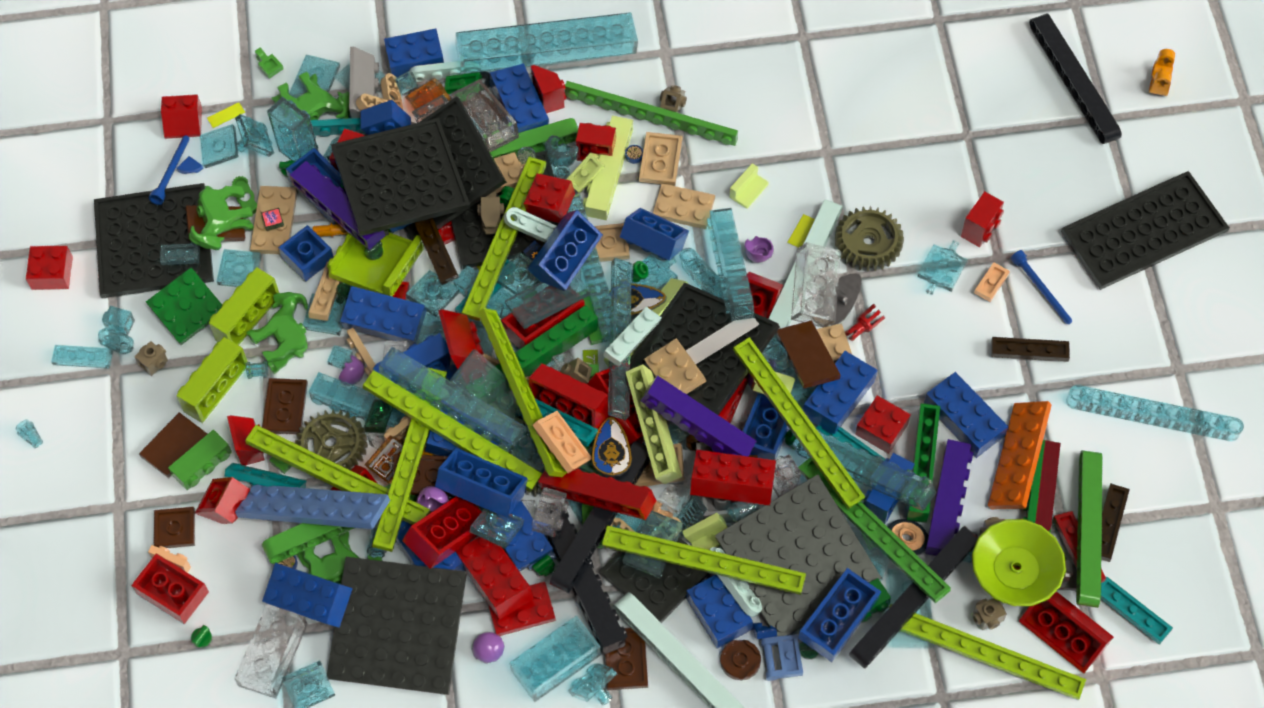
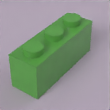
[168,429,232,490]

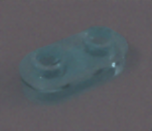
[98,328,134,354]

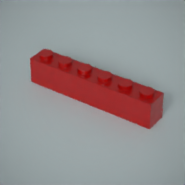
[538,468,657,520]

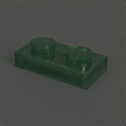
[364,399,393,433]

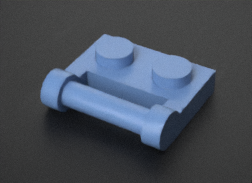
[760,634,803,681]

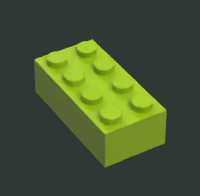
[209,267,279,345]
[176,337,249,424]

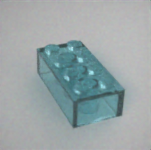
[267,97,319,161]
[509,615,601,702]

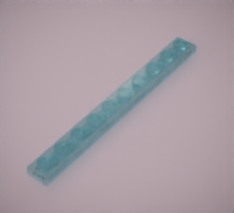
[608,258,632,420]

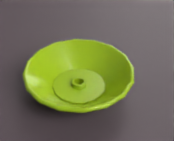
[972,519,1066,606]

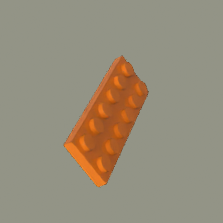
[988,401,1052,510]

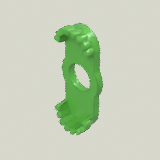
[232,176,257,214]

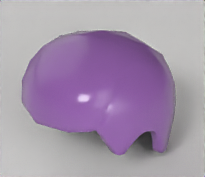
[744,236,774,263]
[339,356,365,386]
[416,486,449,512]
[472,632,505,663]

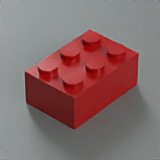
[131,553,209,624]

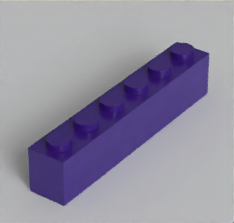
[290,161,385,250]
[640,375,756,456]
[925,439,974,556]

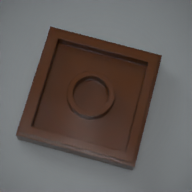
[154,507,195,548]

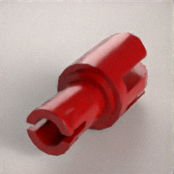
[845,304,885,341]

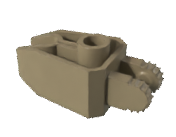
[478,190,504,234]

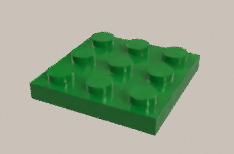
[146,267,222,345]

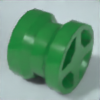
[498,186,515,208]

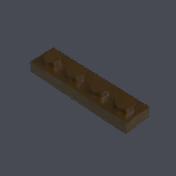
[414,218,459,285]
[991,337,1070,362]
[1101,483,1130,562]

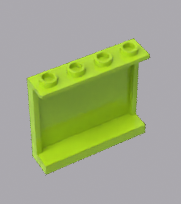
[327,232,424,297]

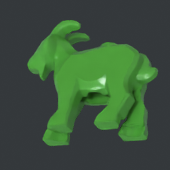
[272,71,350,124]
[189,185,254,250]
[247,292,308,374]
[296,532,383,584]

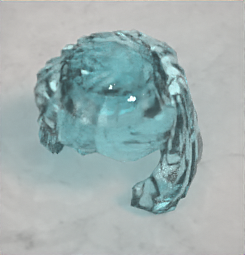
[545,135,579,169]

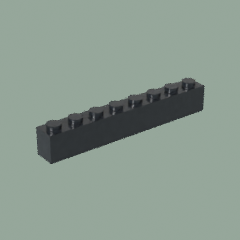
[537,501,628,655]

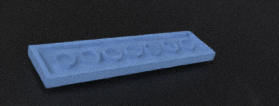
[235,484,390,529]

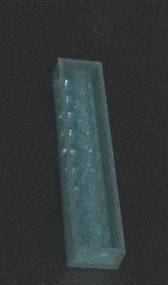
[455,12,638,74]

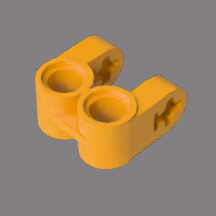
[1149,49,1175,96]

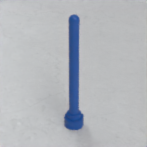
[149,135,190,205]
[1010,250,1072,324]

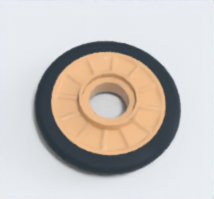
[888,519,929,555]

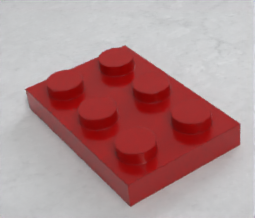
[488,582,556,636]

